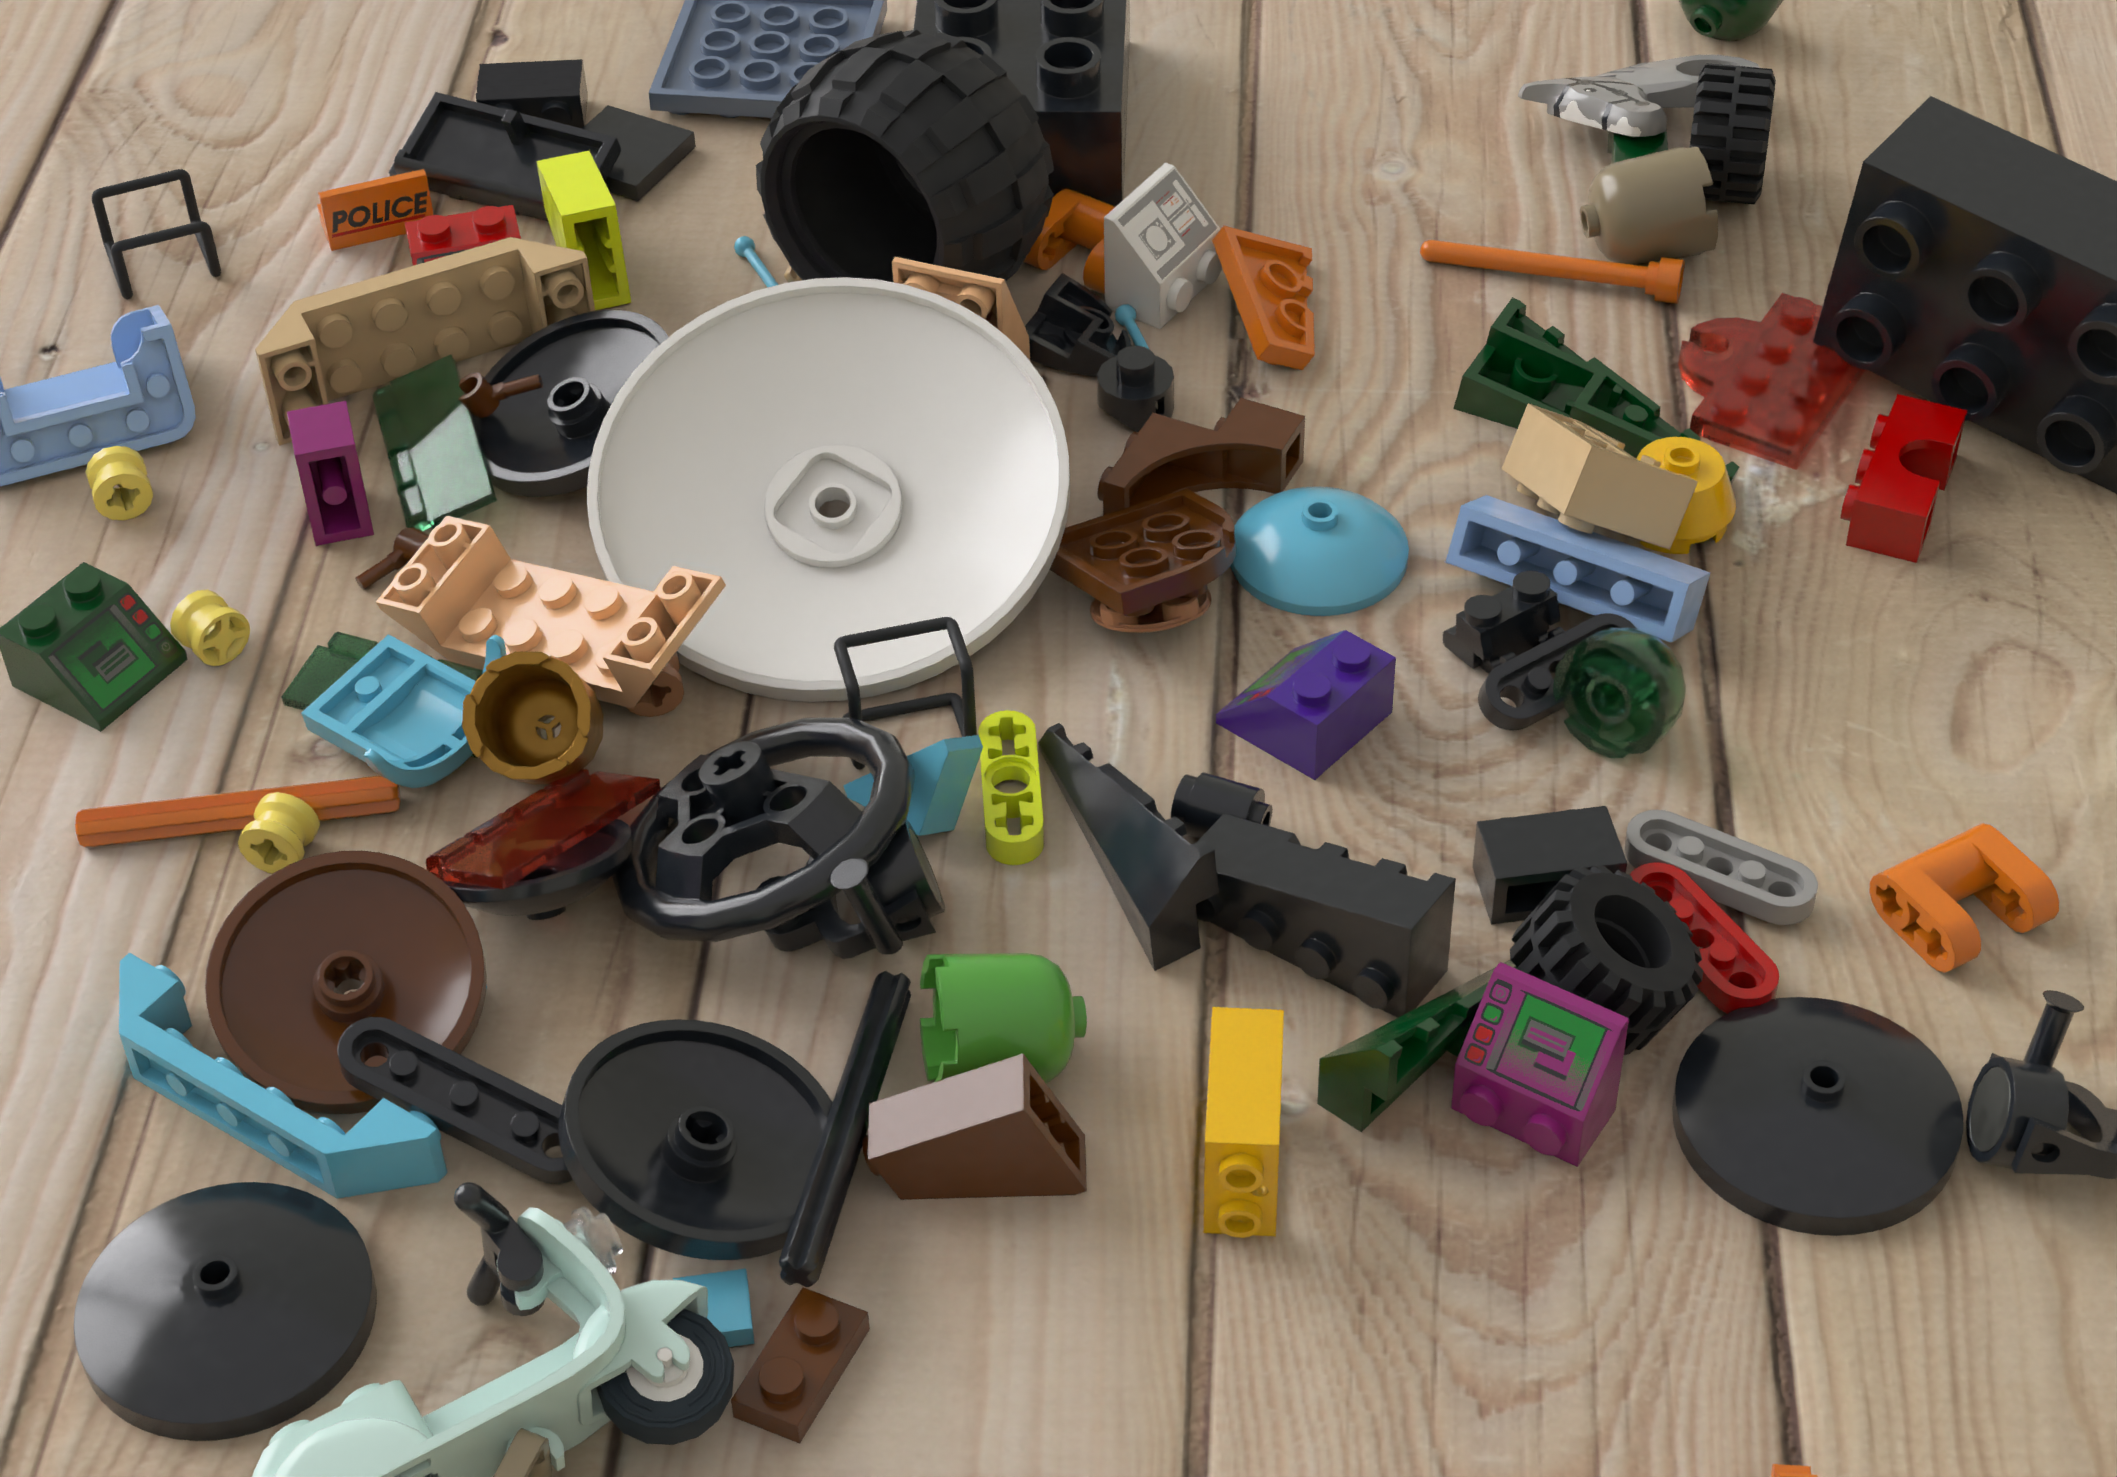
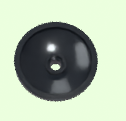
[433,814,634,920]

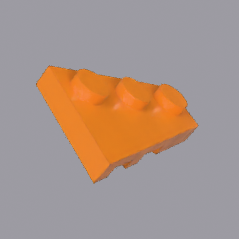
[1212,226,1315,370]

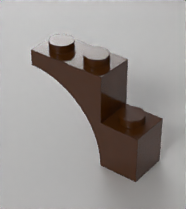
[1097,398,1305,515]

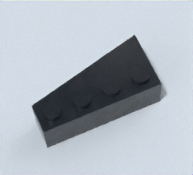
[1196,814,1456,1018]

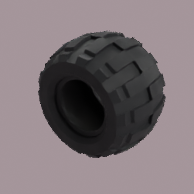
[756,29,1054,282]

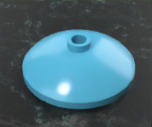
[1230,486,1409,616]

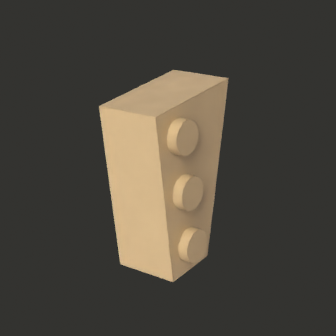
[1502,403,1698,550]

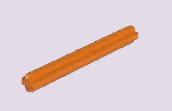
[75,776,401,848]

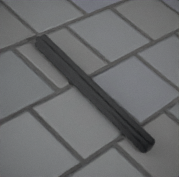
[779,971,911,1288]

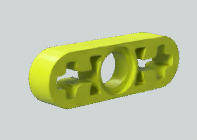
[978,710,1044,865]

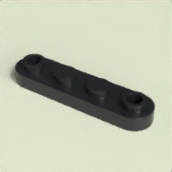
[337,1017,573,1184]

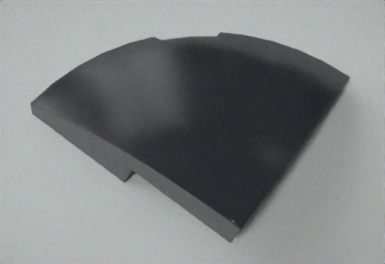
[1025,273,1132,376]

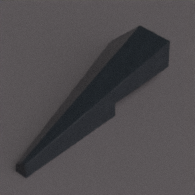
[1038,723,1219,971]

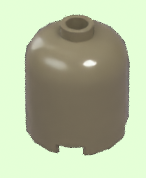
[1580,146,1718,265]

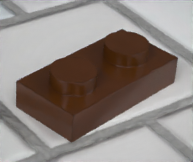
[731,1287,870,1444]

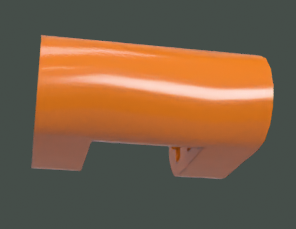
[1024,188,1115,295]
[1869,823,2059,973]

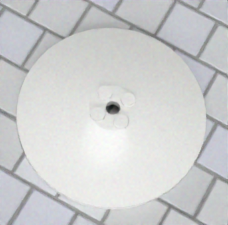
[587,277,1070,702]

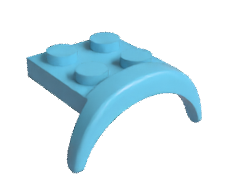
[301,634,506,788]

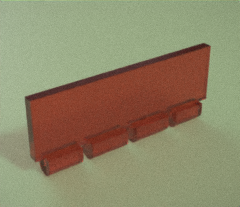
[425,769,661,889]

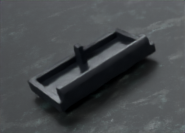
[388,92,621,222]

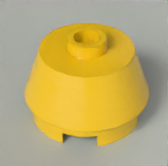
[1636,437,1736,554]

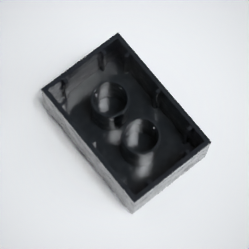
[913,0,1130,207]
[1813,96,2117,494]

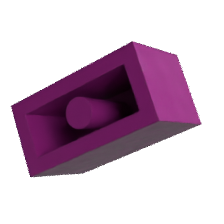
[287,401,374,546]

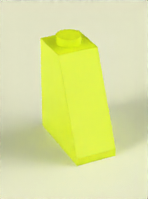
[536,151,632,310]

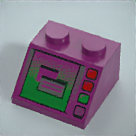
[1451,962,1629,1167]

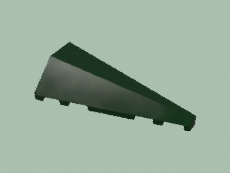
[1453,297,1740,485]
[1317,960,1518,1132]

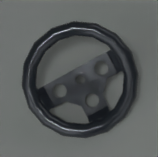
[612,717,915,942]

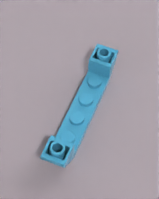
[119,953,447,1199]

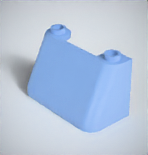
[0,305,196,486]

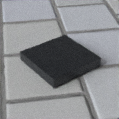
[582,105,696,201]

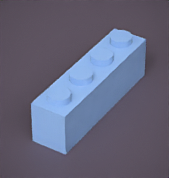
[1446,495,1711,643]

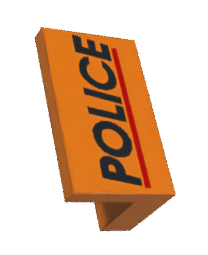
[317,169,434,251]

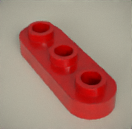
[1629,862,1779,1013]

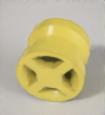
[86,446,153,520]
[170,589,250,666]
[238,792,320,874]

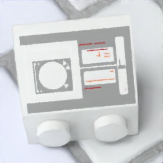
[1104,163,1222,329]

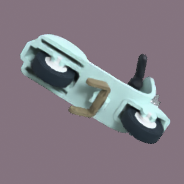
[252,1182,734,1477]

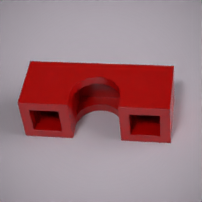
[1840,394,1967,563]

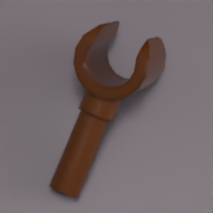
[459,372,543,418]
[355,528,429,590]

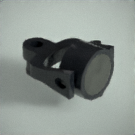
[756,820,945,959]
[1966,990,2117,1179]

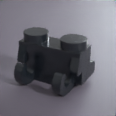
[1443,571,1565,674]

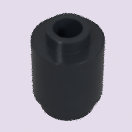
[1171,772,1273,839]

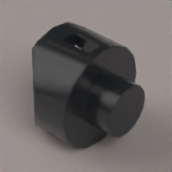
[1097,346,1174,432]

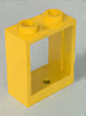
[1203,1007,1284,1238]

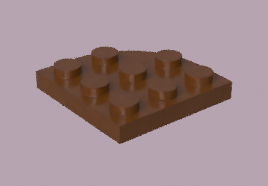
[1049,488,1237,616]

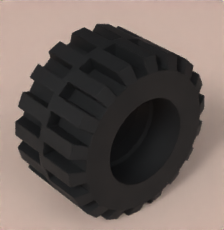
[1689,63,1776,205]
[1510,866,1703,1055]

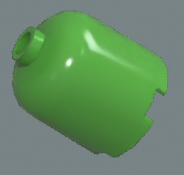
[920,953,1087,1083]

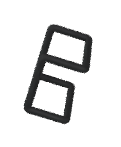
[92,169,221,299]
[834,617,977,769]

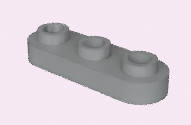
[1624,810,1818,925]

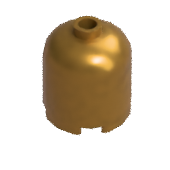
[462,651,604,784]

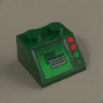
[0,562,188,732]

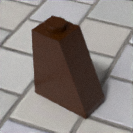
[862,1054,1087,1200]

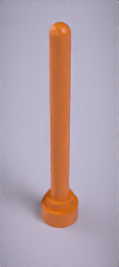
[1420,240,1685,304]

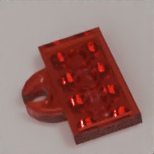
[1678,293,1866,470]

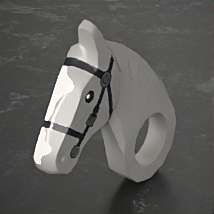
[1518,55,1760,137]

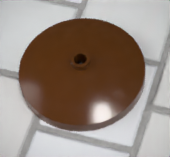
[205,851,487,1114]

